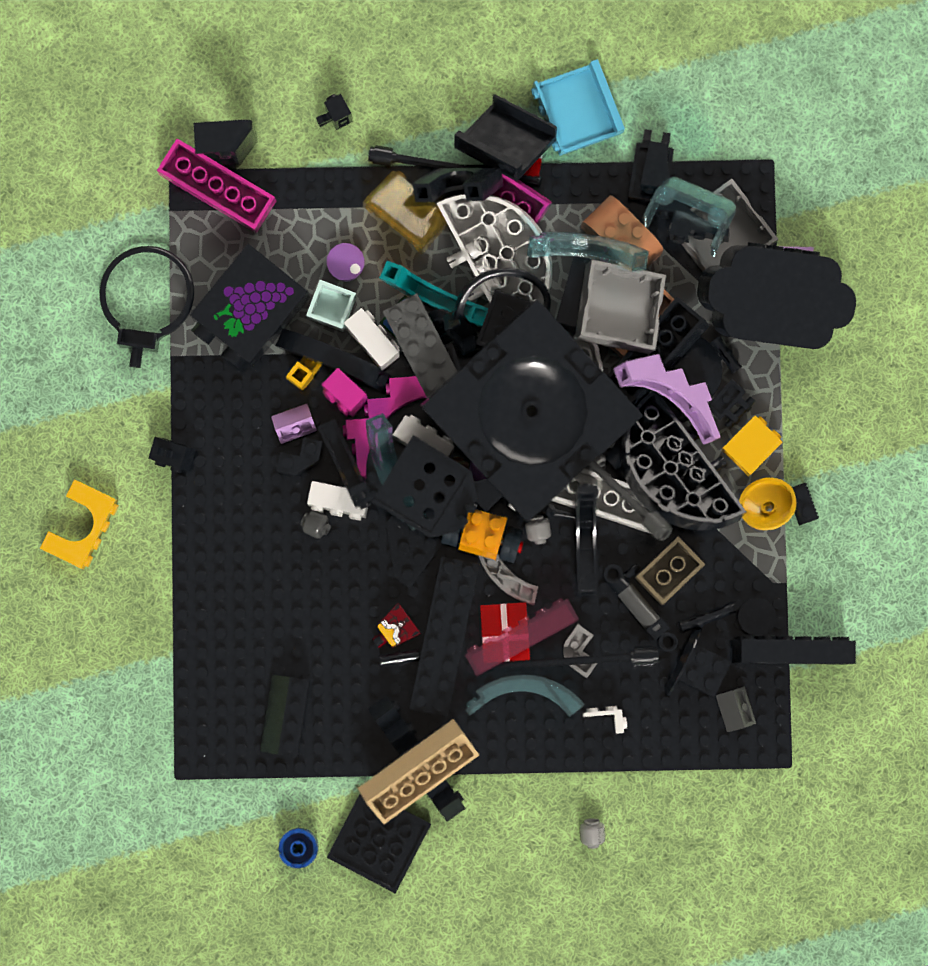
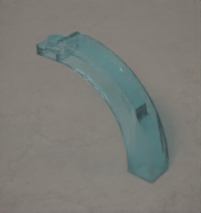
[527,232,649,271]
[366,413,429,531]
[465,675,585,717]

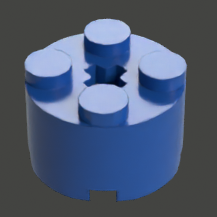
[279,828,319,868]

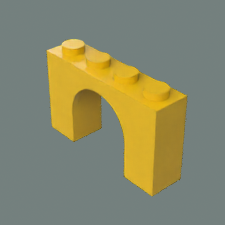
[40,479,119,569]

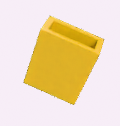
[721,415,782,476]

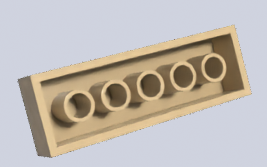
[357,719,479,824]

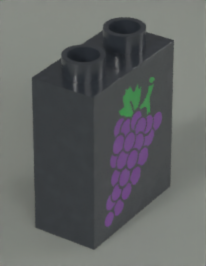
[190,244,310,369]

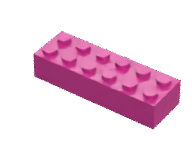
[157,139,276,234]

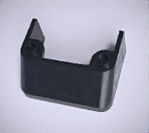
[193,119,258,171]

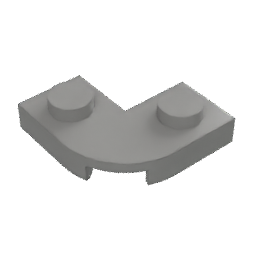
[563,624,598,678]

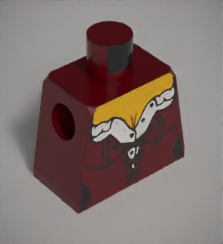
[372,603,421,648]

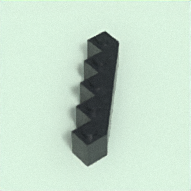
[368,696,466,822]

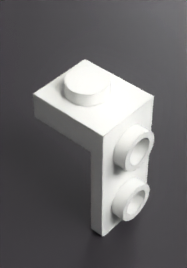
[582,706,627,734]

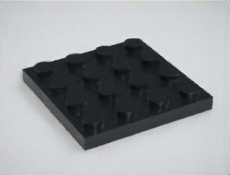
[327,793,431,894]

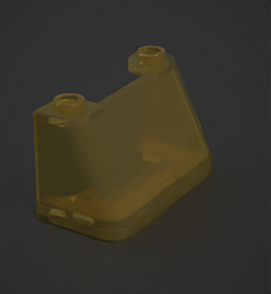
[363,170,448,255]

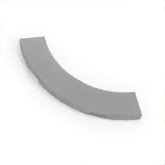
[478,553,538,605]

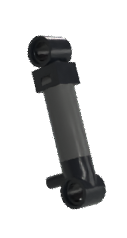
[603,564,678,652]

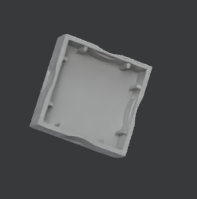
[669,179,778,272]
[575,260,666,354]

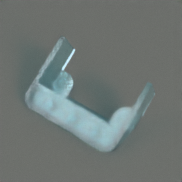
[643,177,736,257]

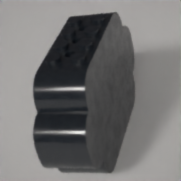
[697,242,856,349]

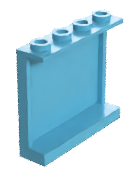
[531,59,625,156]

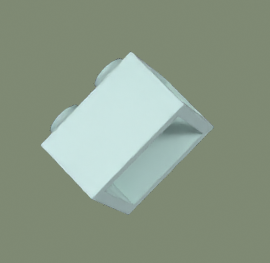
[306,280,357,332]

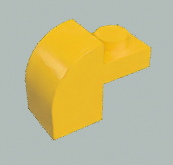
[286,358,322,390]

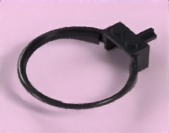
[99,246,194,368]
[439,268,551,356]

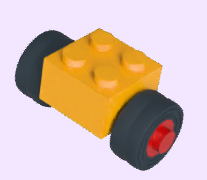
[441,509,524,563]

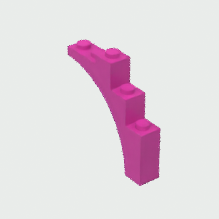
[343,376,427,478]

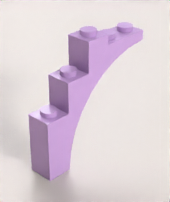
[614,354,720,445]

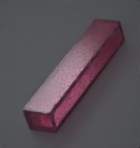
[465,598,579,676]

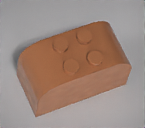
[581,196,663,271]

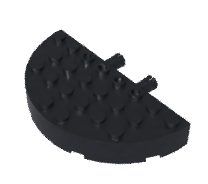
[620,391,747,531]

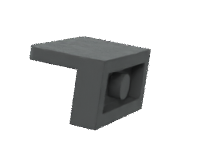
[716,686,756,732]

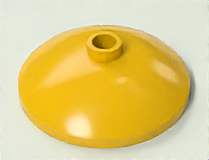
[739,478,797,530]

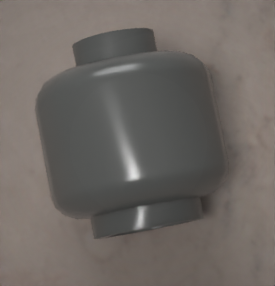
[301,511,331,539]

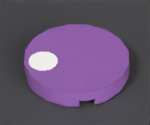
[327,243,365,281]

